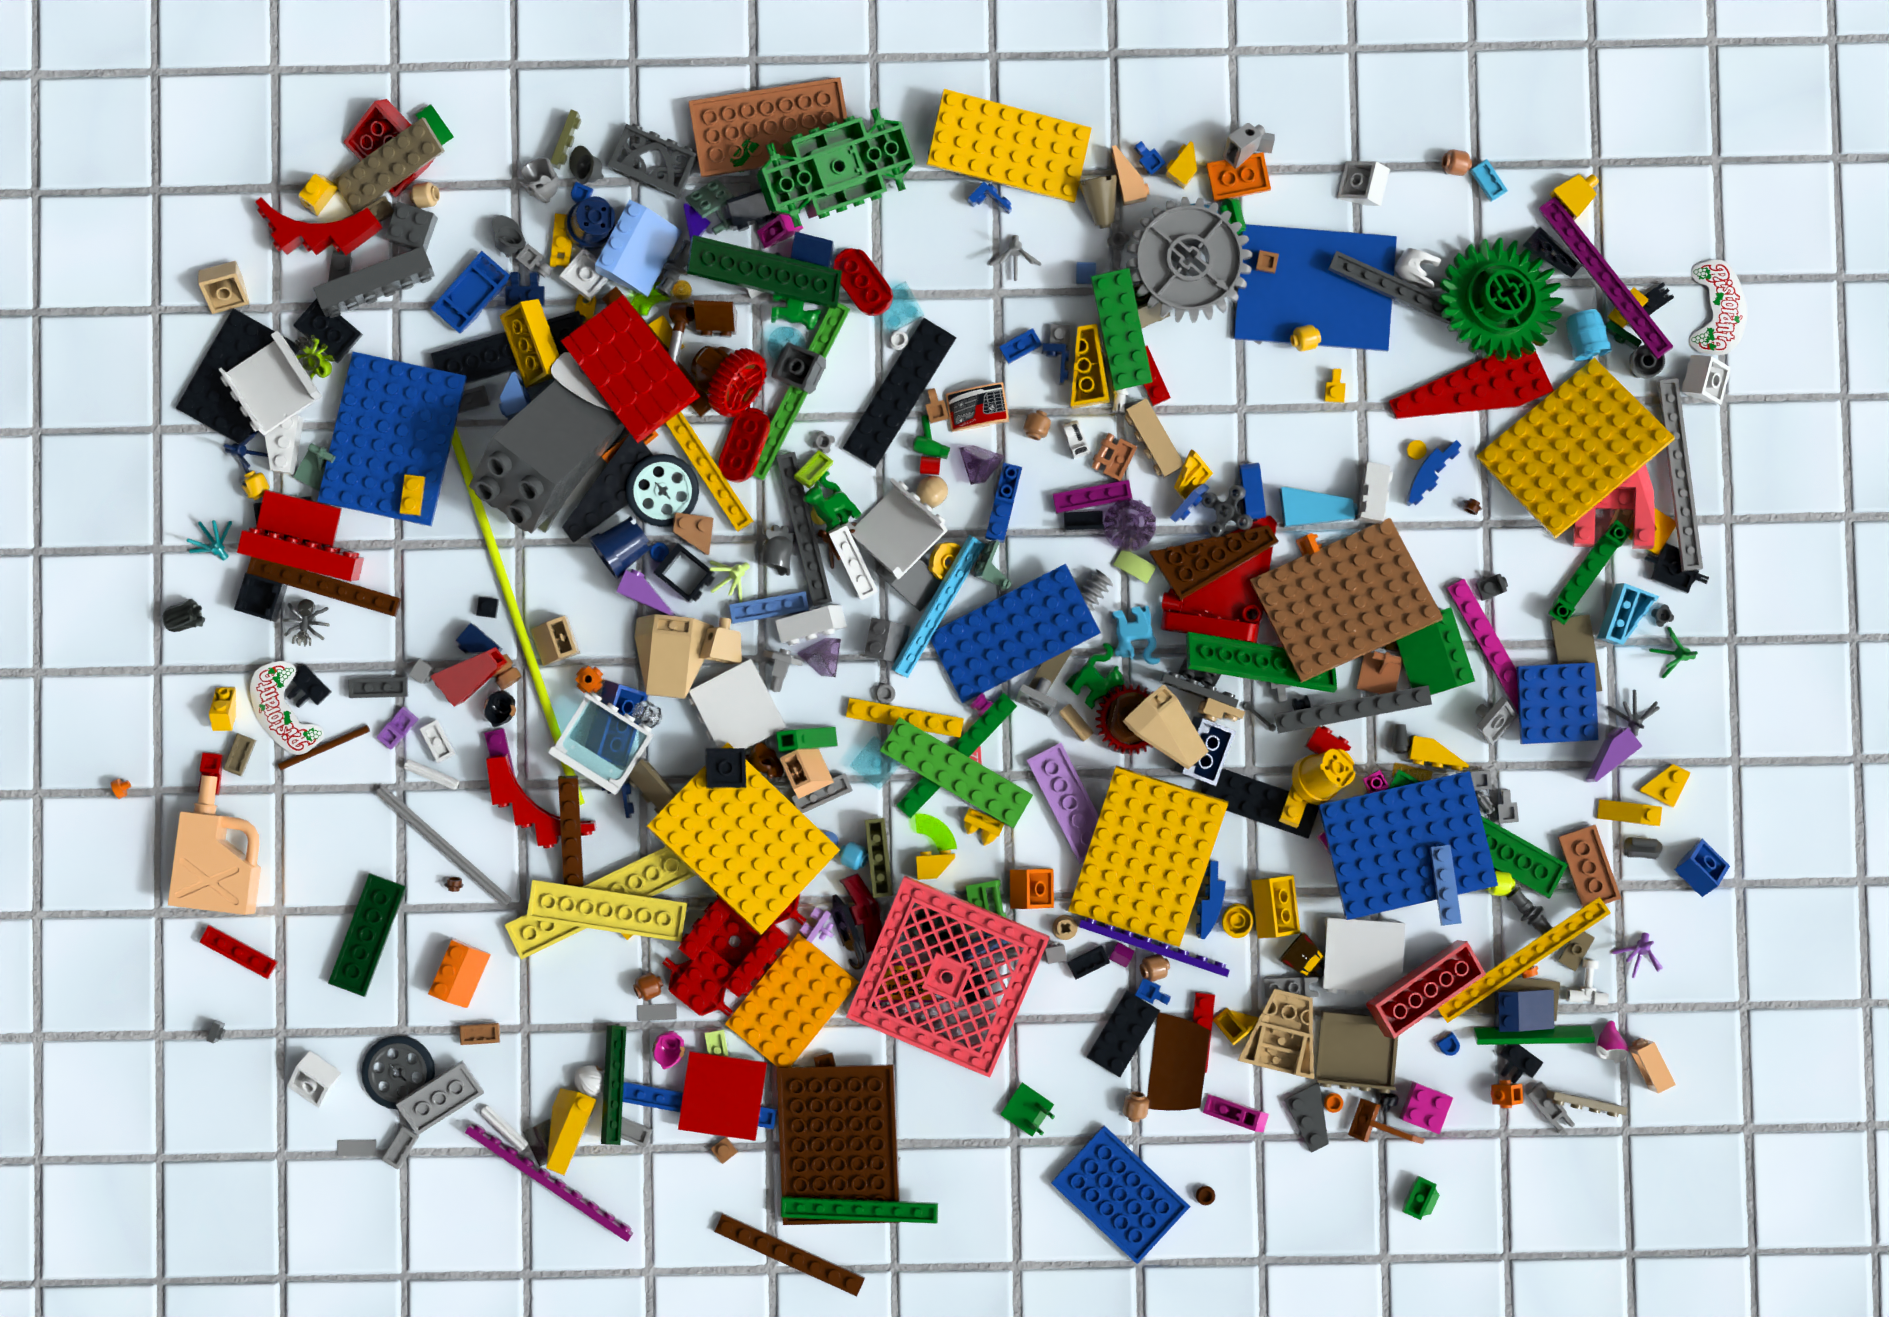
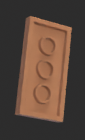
[1557,824,1621,908]

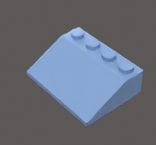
[595,200,682,297]

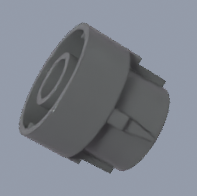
[1629,344,1665,379]

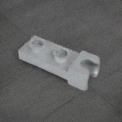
[1264,976,1319,998]

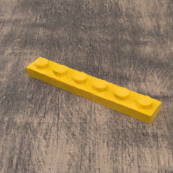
[846,698,964,738]

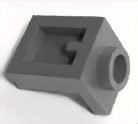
[1475,574,1508,601]

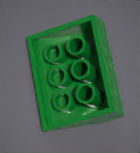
[1396,607,1475,695]

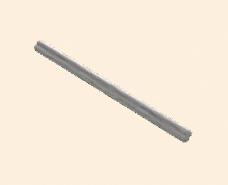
[376,786,512,906]

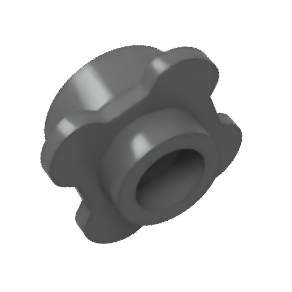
[1651,604,1674,627]

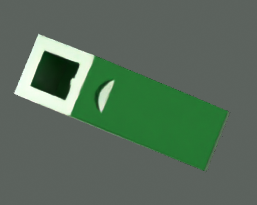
[777,727,838,753]

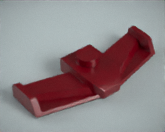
[839,873,882,953]

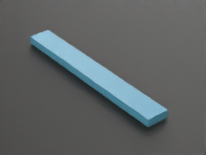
[891,535,986,678]

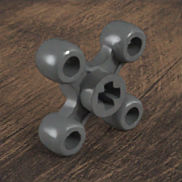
[1201,485,1253,537]

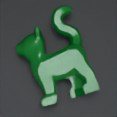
[771,294,821,330]
[803,471,861,533]
[1065,643,1125,709]

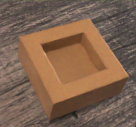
[1256,250,1279,274]
[711,1137,738,1164]

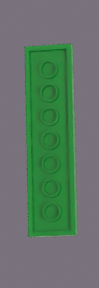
[1186,632,1337,693]

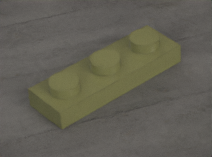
[550,109,581,170]

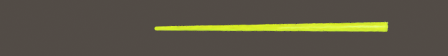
[452,426,585,805]

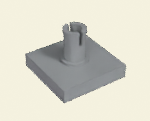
[1015,677,1058,717]
[1475,697,1518,746]

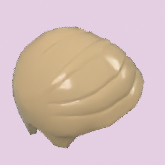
[916,475,948,509]

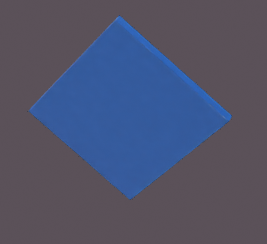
[1234,224,1397,352]

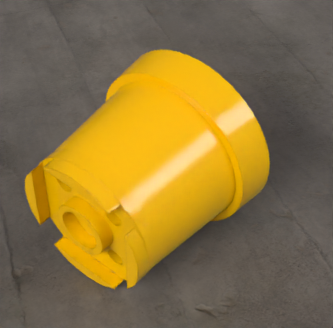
[1292,749,1355,805]

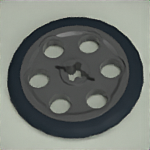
[361,1035,435,1110]

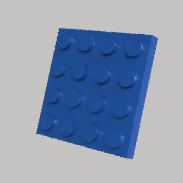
[1516,663,1599,744]

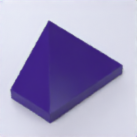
[683,203,711,241]

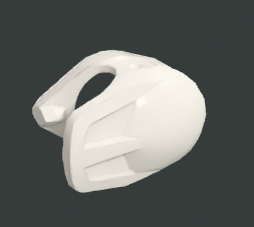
[1394,248,1441,288]

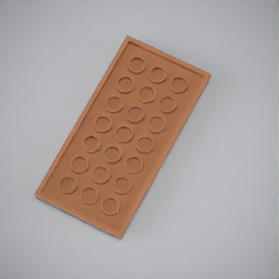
[688,77,847,178]

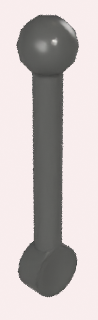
[1243,702,1276,732]

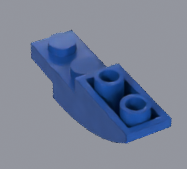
[1406,440,1462,506]
[985,463,1022,543]
[1196,861,1226,939]

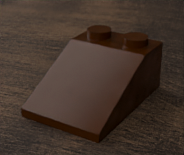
[694,300,737,338]

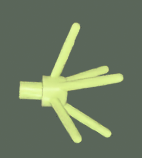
[709,560,750,603]

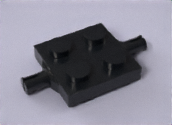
[1644,543,1709,594]

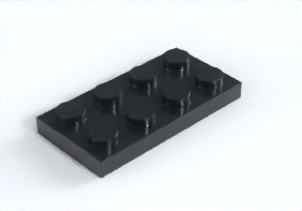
[1086,990,1160,1077]

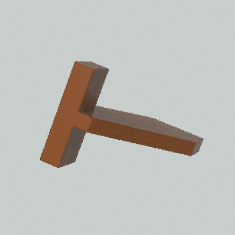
[1348,1098,1425,1144]

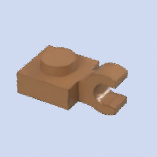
[925,388,949,424]

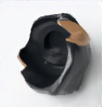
[483,690,516,727]

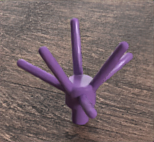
[1612,932,1663,978]

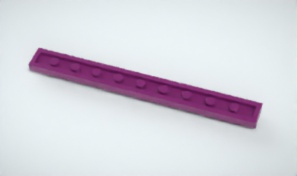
[1539,197,1673,359]
[465,1124,633,1242]

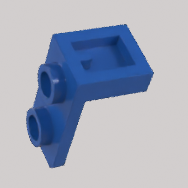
[968,182,1012,214]

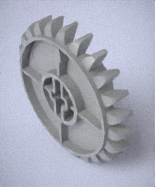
[1126,197,1252,323]

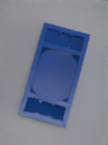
[431,251,511,334]

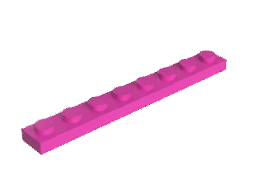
[1446,579,1519,715]

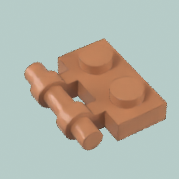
[1091,433,1137,481]

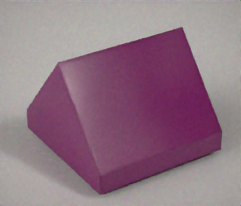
[1109,942,1135,968]

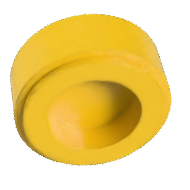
[1406,440,1427,460]

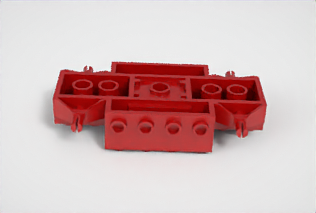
[662,893,807,1017]

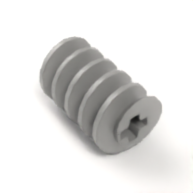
[1081,569,1113,611]

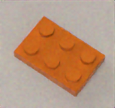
[1206,152,1271,202]

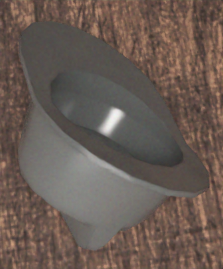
[569,146,604,184]
[492,215,526,258]

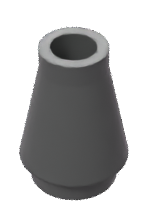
[1391,724,1411,753]

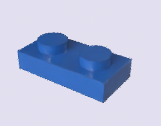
[999,328,1042,365]

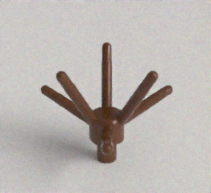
[818,522,860,569]

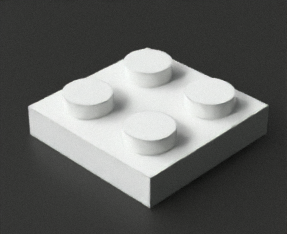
[559,248,609,301]

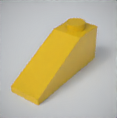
[1597,799,1662,826]

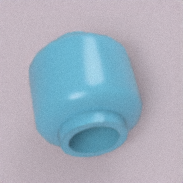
[839,842,869,870]

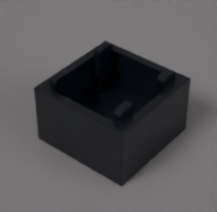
[234,573,288,622]

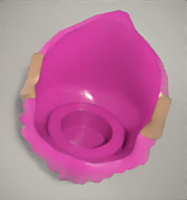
[652,1031,685,1070]

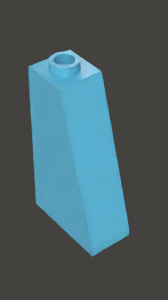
[1279,487,1358,528]

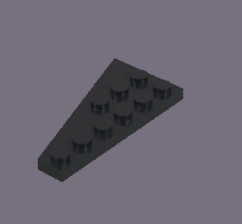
[562,433,664,543]

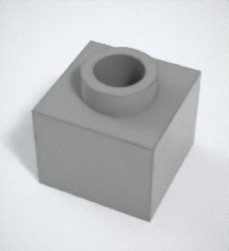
[408,659,435,684]
[1045,941,1067,964]

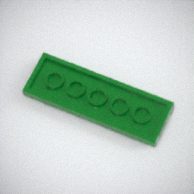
[1090,268,1152,391]

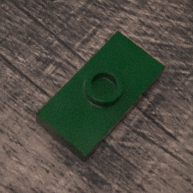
[1605,321,1642,350]

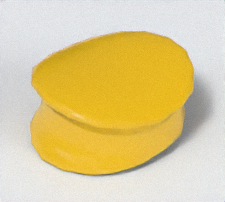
[1222,903,1254,938]

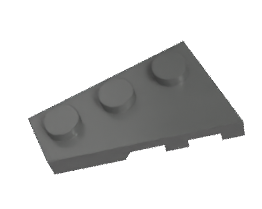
[1284,1083,1329,1153]

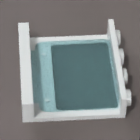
[548,692,654,795]

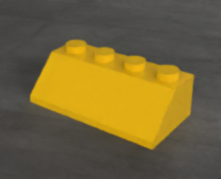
[500,299,560,388]

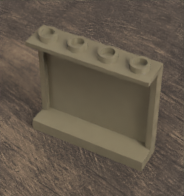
[1315,1011,1398,1093]

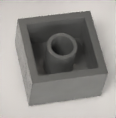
[385,201,438,252]

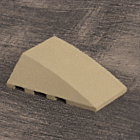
[1238,989,1314,1079]

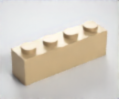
[1124,398,1184,479]

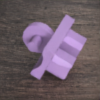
[800,907,834,943]

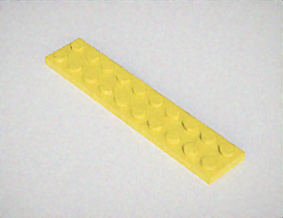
[505,846,696,960]

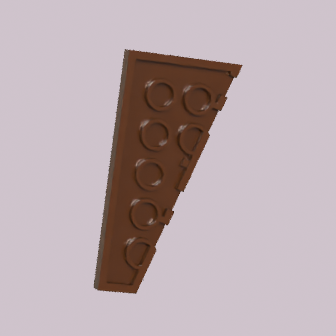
[1149,525,1279,601]

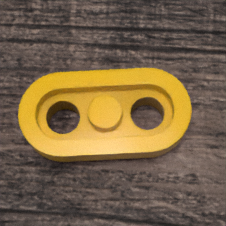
[574,294,596,324]

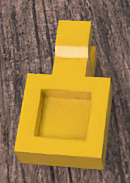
[1324,368,1346,403]

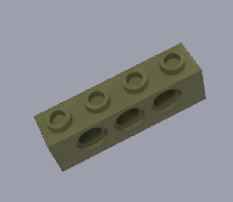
[865,818,893,898]

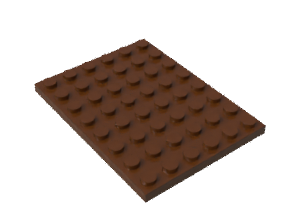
[777,1064,900,1225]

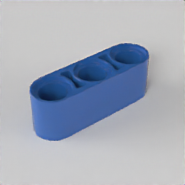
[1239,462,1266,519]

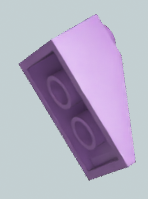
[616,569,675,616]
[1586,727,1642,782]

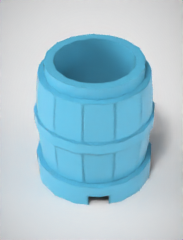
[1566,309,1612,361]

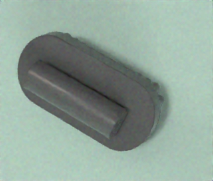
[1623,837,1663,859]

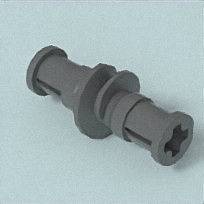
[655,240,691,298]
[1506,887,1553,935]

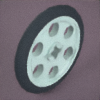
[626,454,699,527]

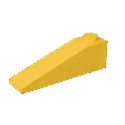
[546,1088,596,1176]

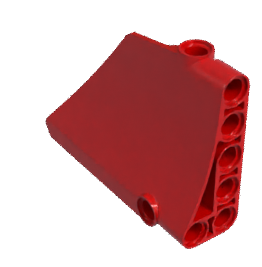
[1160,515,1277,643]

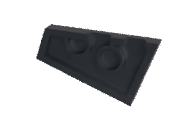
[1522,227,1582,277]

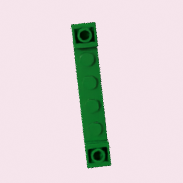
[1548,519,1632,625]

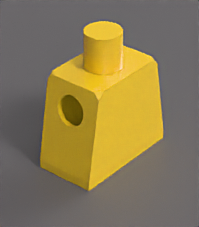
[298,173,338,216]
[1549,174,1599,220]

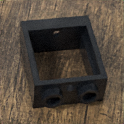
[653,543,715,603]

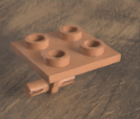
[1356,651,1402,694]

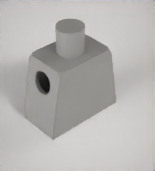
[1222,123,1265,169]

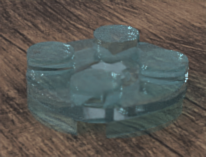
[768,326,806,362]

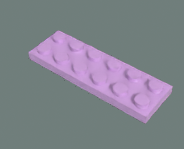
[1027,743,1099,864]

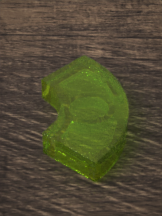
[631,281,673,316]
[915,814,957,851]

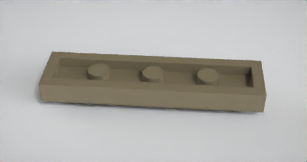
[1546,1090,1628,1117]

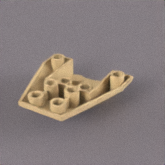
[634,614,714,699]
[1123,684,1209,769]

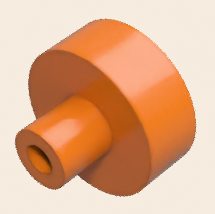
[110,778,132,799]

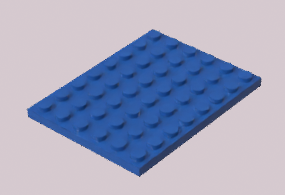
[317,352,467,527]
[1318,771,1498,920]

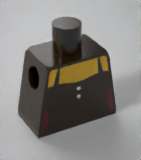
[1278,932,1325,978]

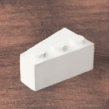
[265,415,304,475]

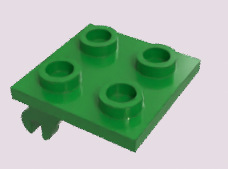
[1000,1082,1055,1137]

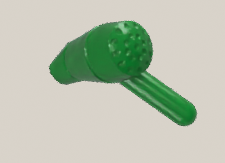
[913,415,950,459]

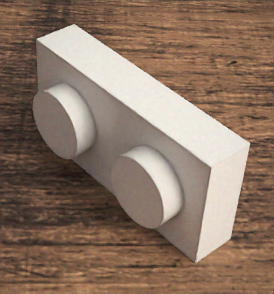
[420,720,456,763]

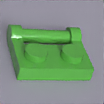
[966,880,1007,918]

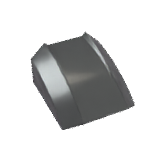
[771,342,826,394]

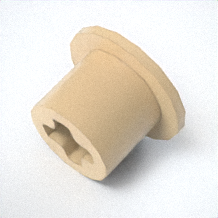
[1052,915,1078,940]

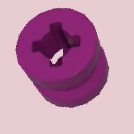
[969,693,994,717]

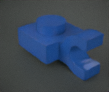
[1134,141,1166,176]
[1135,978,1171,1005]

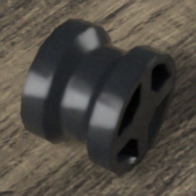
[1291,695,1311,711]

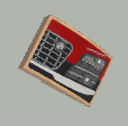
[946,382,1009,432]

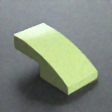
[1113,548,1157,584]

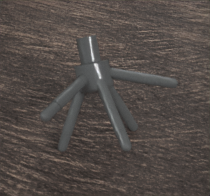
[1607,689,1660,736]

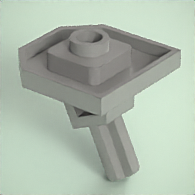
[763,648,804,692]

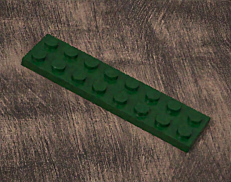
[686,235,842,309]

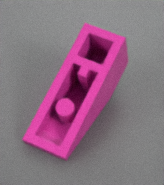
[1203,1094,1269,1132]

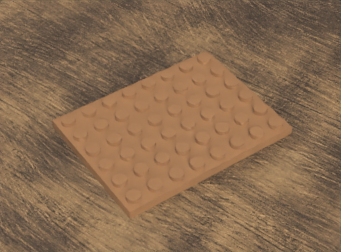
[1250,518,1443,683]

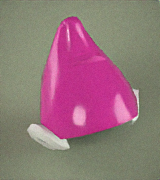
[1596,1020,1629,1064]

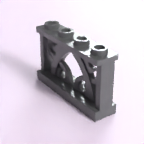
[607,123,698,200]

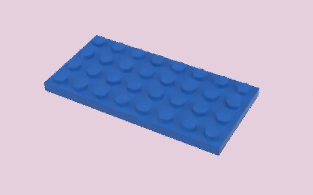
[930,564,1101,703]

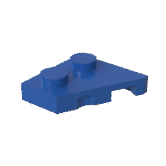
[1170,483,1209,523]

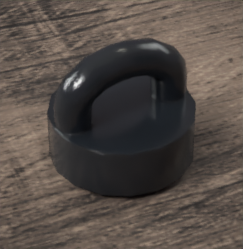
[1378,1092,1399,1112]

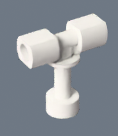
[1566,960,1609,1006]

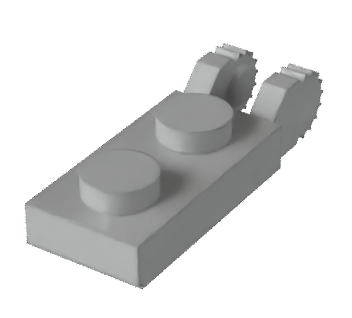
[1526,1081,1575,1136]

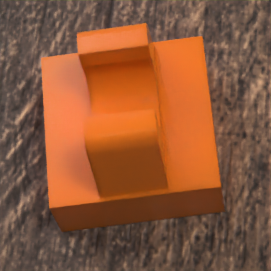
[1296,533,1322,556]

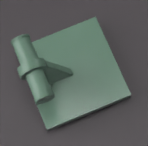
[685,179,735,235]
[294,443,336,491]
[973,540,1011,590]

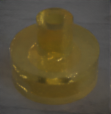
[672,280,692,301]

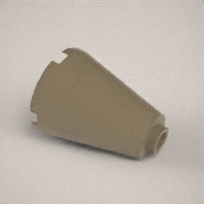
[1078,175,1117,229]

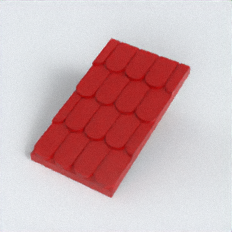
[561,294,701,443]

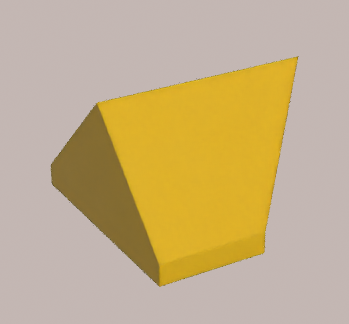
[1213,1008,1259,1045]

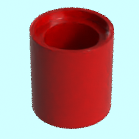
[920,456,941,475]

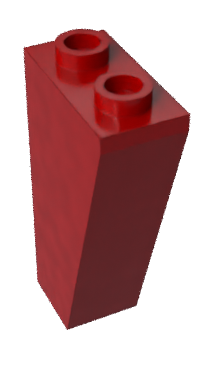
[430,647,508,707]

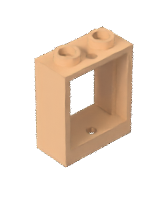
[1628,1038,1676,1094]

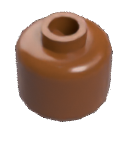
[633,972,663,1001]

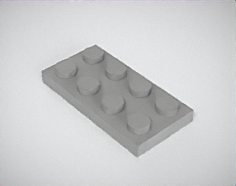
[396,1060,484,1135]

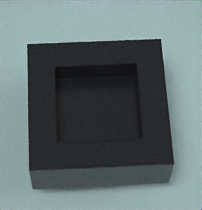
[476,596,499,619]

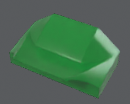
[1402,1175,1440,1220]

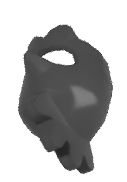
[760,525,797,576]

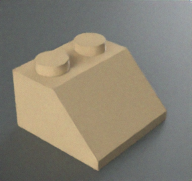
[198,261,249,314]

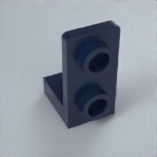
[1042,343,1069,385]
[601,781,634,818]

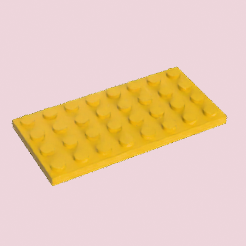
[926,89,1092,203]

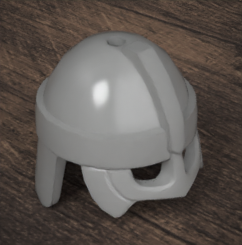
[520,157,559,203]

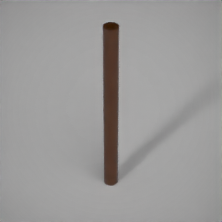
[278,725,370,770]

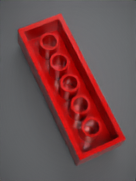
[237,527,364,582]
[1365,940,1486,1039]

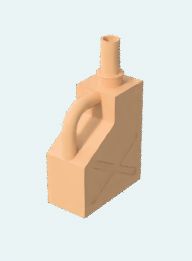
[168,775,261,915]

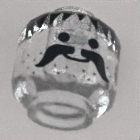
[632,700,662,728]

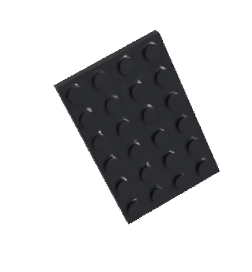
[176,308,301,443]

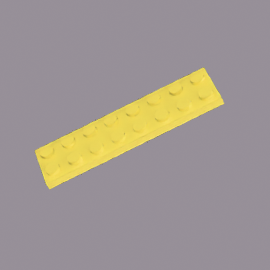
[526,880,688,942]

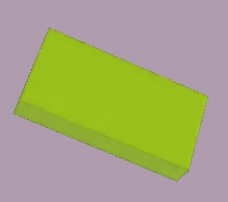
[794,450,834,489]

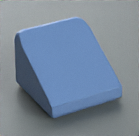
[1076,262,1096,284]

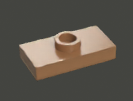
[459,1023,500,1045]

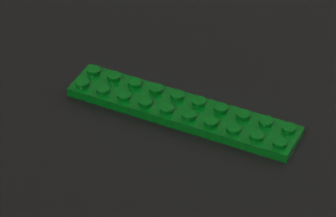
[1387,769,1568,899]

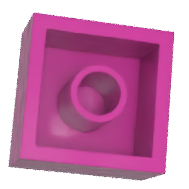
[1399,1081,1453,1135]

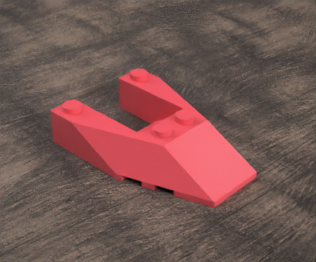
[1573,464,1655,549]

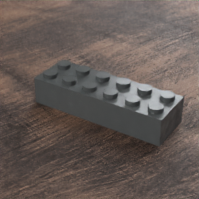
[313,246,435,318]

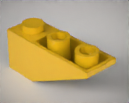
[1407,736,1469,771]

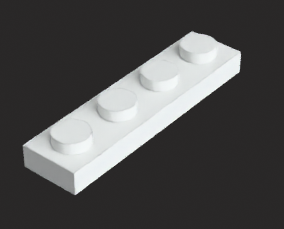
[828,524,878,600]

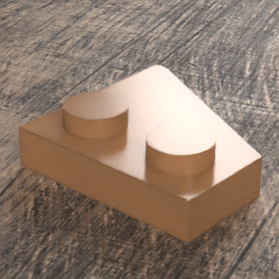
[672,513,714,555]

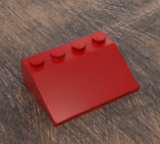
[343,99,434,197]

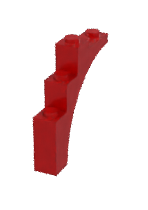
[255,197,383,256]
[486,754,597,848]

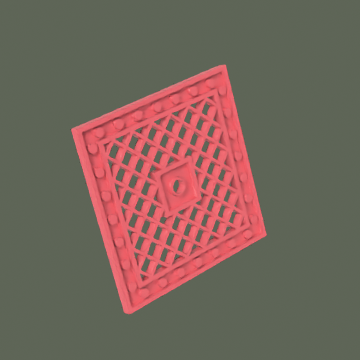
[846,875,1050,1078]

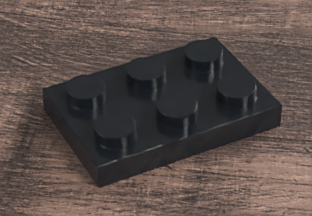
[293,298,363,363]

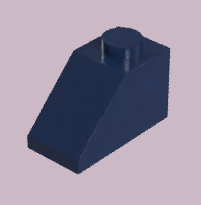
[455,623,503,654]

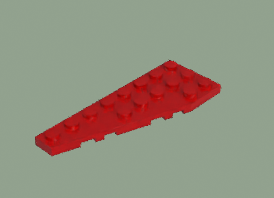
[1388,342,1554,419]

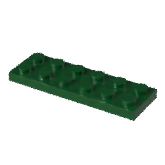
[328,873,407,997]

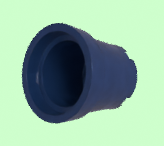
[564,196,615,250]
[588,516,653,580]

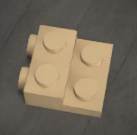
[1197,698,1245,722]

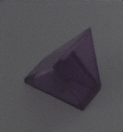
[959,445,1005,485]
[797,638,841,677]

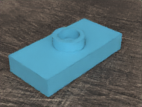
[1470,159,1508,202]

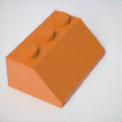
[428,939,491,1008]

